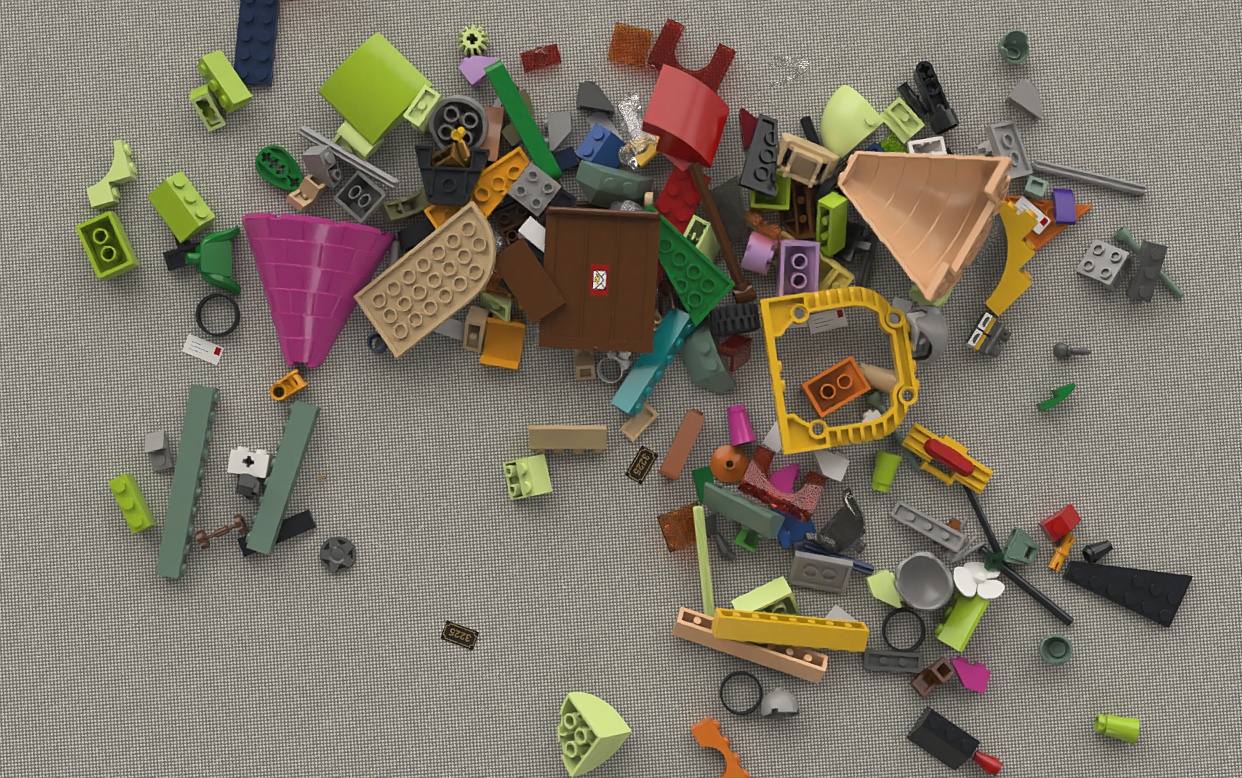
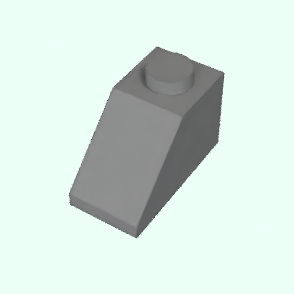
[1005,78,1043,122]

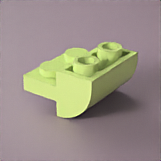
[332,121,384,170]

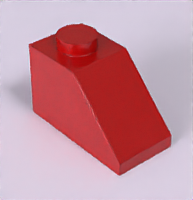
[1038,503,1081,541]

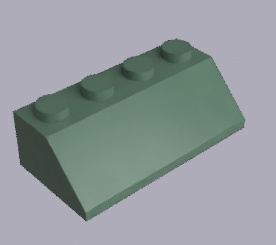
[703,482,785,540]

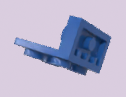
[771,498,817,548]

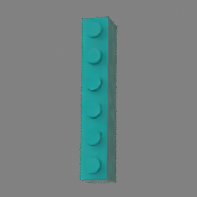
[611,307,695,418]

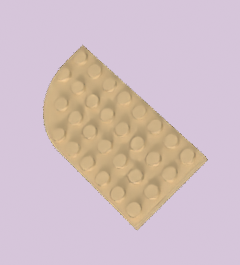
[353,201,496,358]

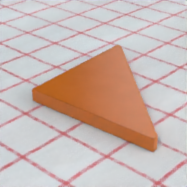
[1004,195,1092,252]

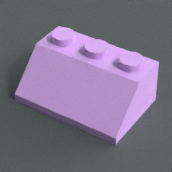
[776,239,820,297]

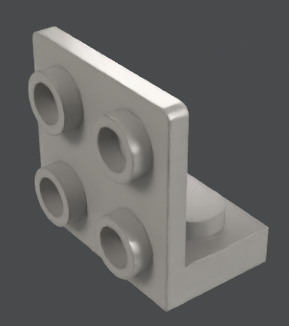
[507,162,561,216]
[1076,239,1133,294]

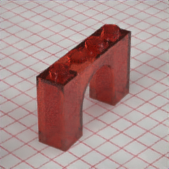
[647,18,737,94]
[737,445,827,523]

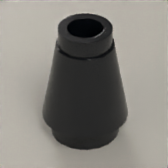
[1082,540,1113,563]

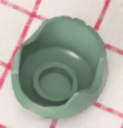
[998,30,1030,64]
[1038,634,1073,665]

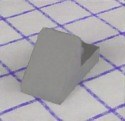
[144,430,174,472]

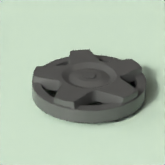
[320,536,356,573]

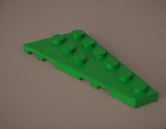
[644,204,735,327]

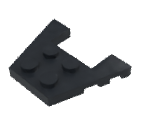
[414,145,490,207]

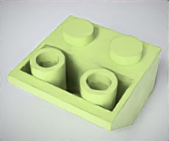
[684,215,720,263]
[503,454,552,500]

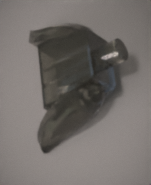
[803,487,867,553]

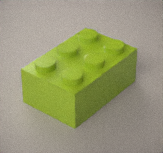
[75,211,140,282]

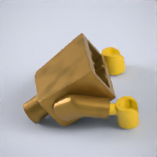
[432,127,471,168]

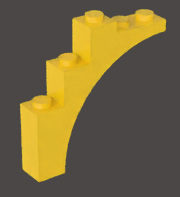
[985,200,1039,317]

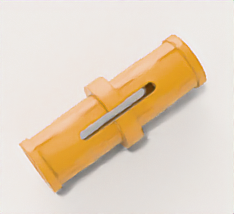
[1047,533,1076,572]

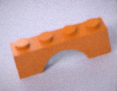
[690,715,751,778]

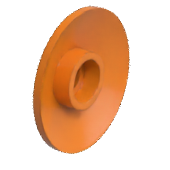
[710,445,748,483]

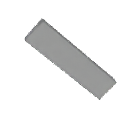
[890,500,968,554]

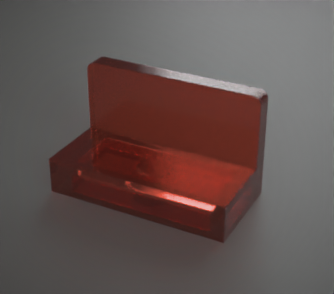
[717,334,752,372]

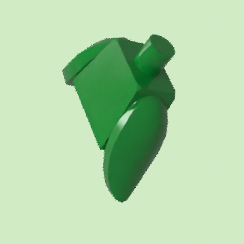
[185,225,241,296]

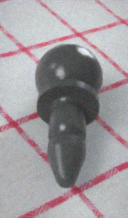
[1053,343,1092,358]

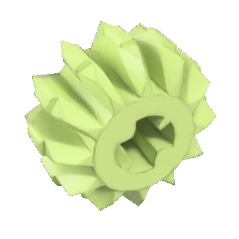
[457,24,489,56]

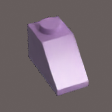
[458,55,500,89]

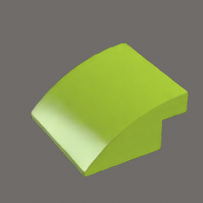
[318,32,433,146]

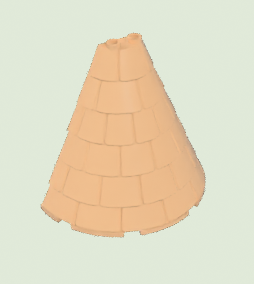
[837,151,1013,302]

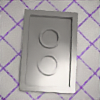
[985,120,1033,180]
[788,551,853,594]

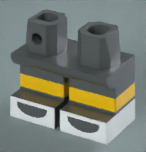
[963,312,1012,358]

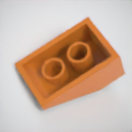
[799,355,871,418]

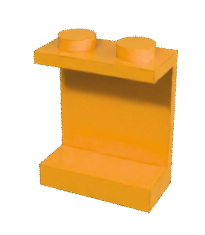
[479,315,526,370]

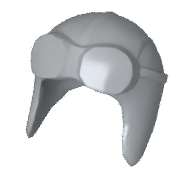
[883,305,950,365]
[895,551,953,612]

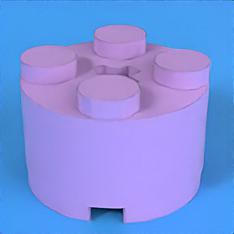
[740,231,778,276]

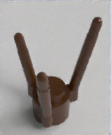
[658,279,688,316]

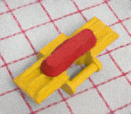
[901,422,993,495]

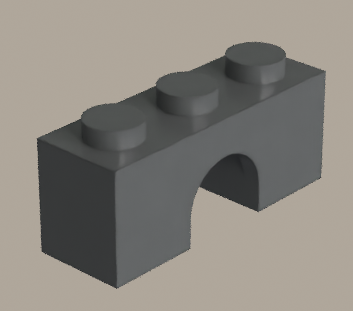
[1126,240,1168,303]

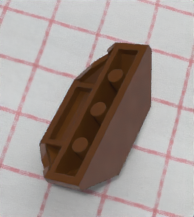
[779,178,819,240]

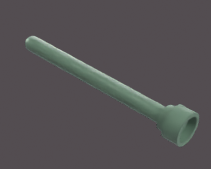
[1113,226,1183,298]
[865,390,921,472]

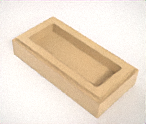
[619,402,659,442]

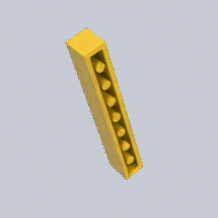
[711,608,870,653]

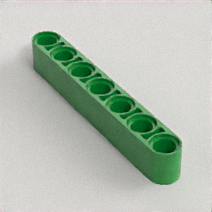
[484,59,563,180]

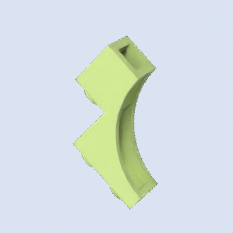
[87,139,137,210]

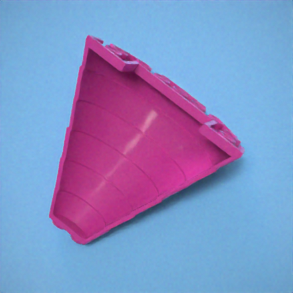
[242,213,395,368]

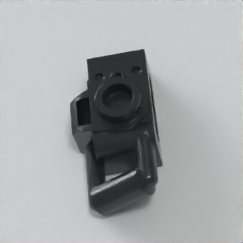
[235,473,260,500]

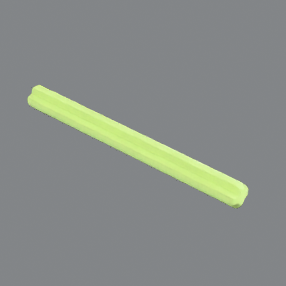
[693,506,715,617]

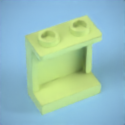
[403,84,443,137]

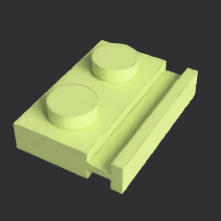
[880,97,925,144]

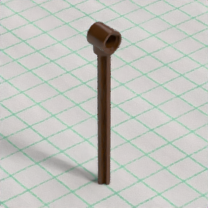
[688,162,757,304]

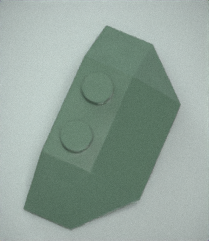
[576,160,654,210]
[680,316,737,394]

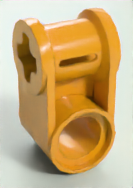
[270,369,309,401]

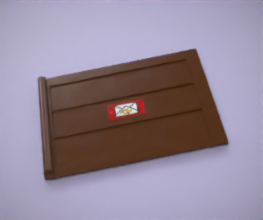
[539,206,661,354]

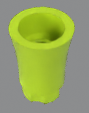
[871,450,903,493]
[1094,714,1140,745]

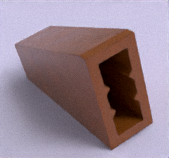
[658,408,705,481]

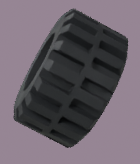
[709,303,761,337]

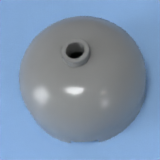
[429,95,489,152]

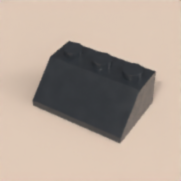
[906,705,980,771]

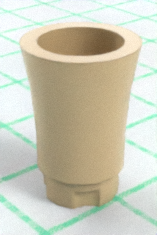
[859,363,896,395]

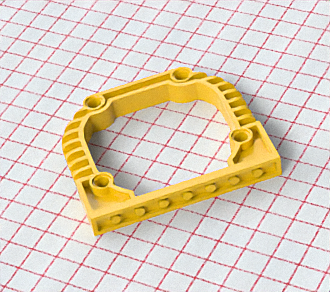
[758,286,920,455]

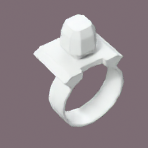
[597,351,632,383]

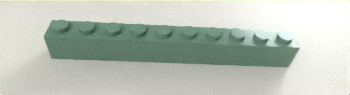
[155,384,220,579]

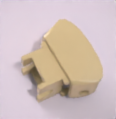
[776,133,840,188]

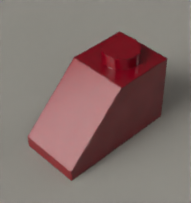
[739,108,757,150]

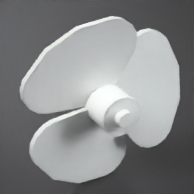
[953,562,1005,600]

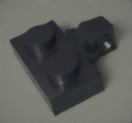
[833,221,874,263]
[163,234,201,271]

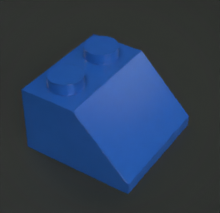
[575,122,631,169]

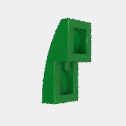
[1036,383,1076,411]

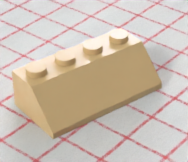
[529,425,607,453]

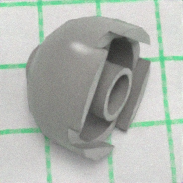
[761,687,800,719]

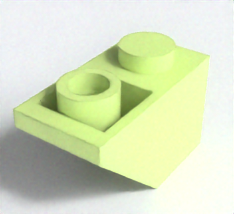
[864,569,903,608]

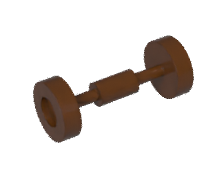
[196,514,248,549]

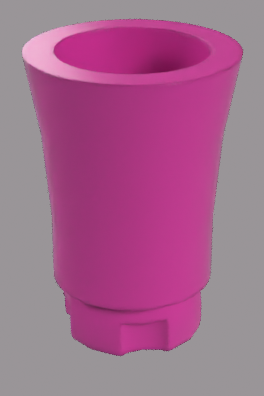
[726,404,758,447]

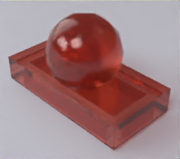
[520,43,562,73]

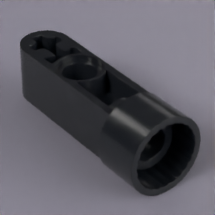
[913,61,960,135]

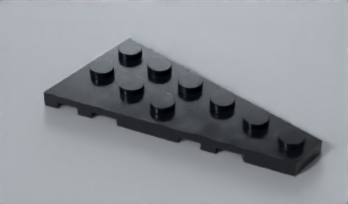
[1062,560,1193,628]

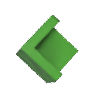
[733,527,761,553]

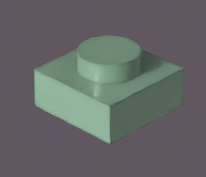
[1023,175,1048,201]

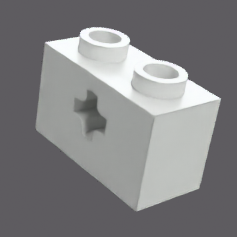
[227,446,273,478]

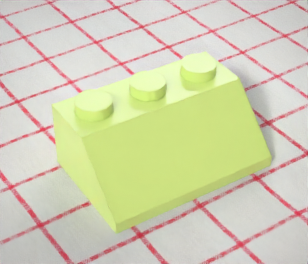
[731,576,801,616]

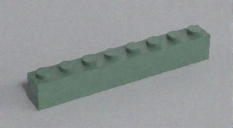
[245,400,321,555]

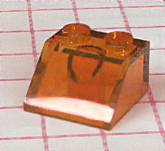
[657,501,710,553]

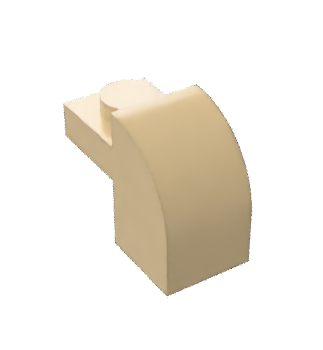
[285,174,327,212]

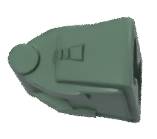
[999,527,1041,567]

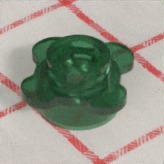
[984,551,1004,571]

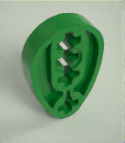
[255,146,304,192]

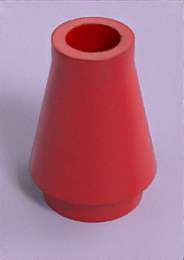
[972,750,1003,776]

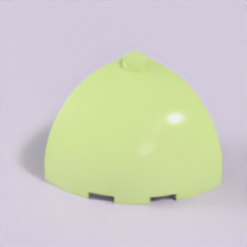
[820,85,884,164]
[557,692,632,777]

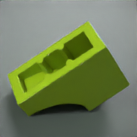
[190,83,226,132]

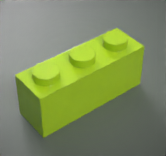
[197,49,252,113]
[816,192,848,257]
[108,473,157,534]

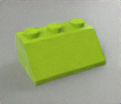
[147,171,215,244]
[934,589,990,652]

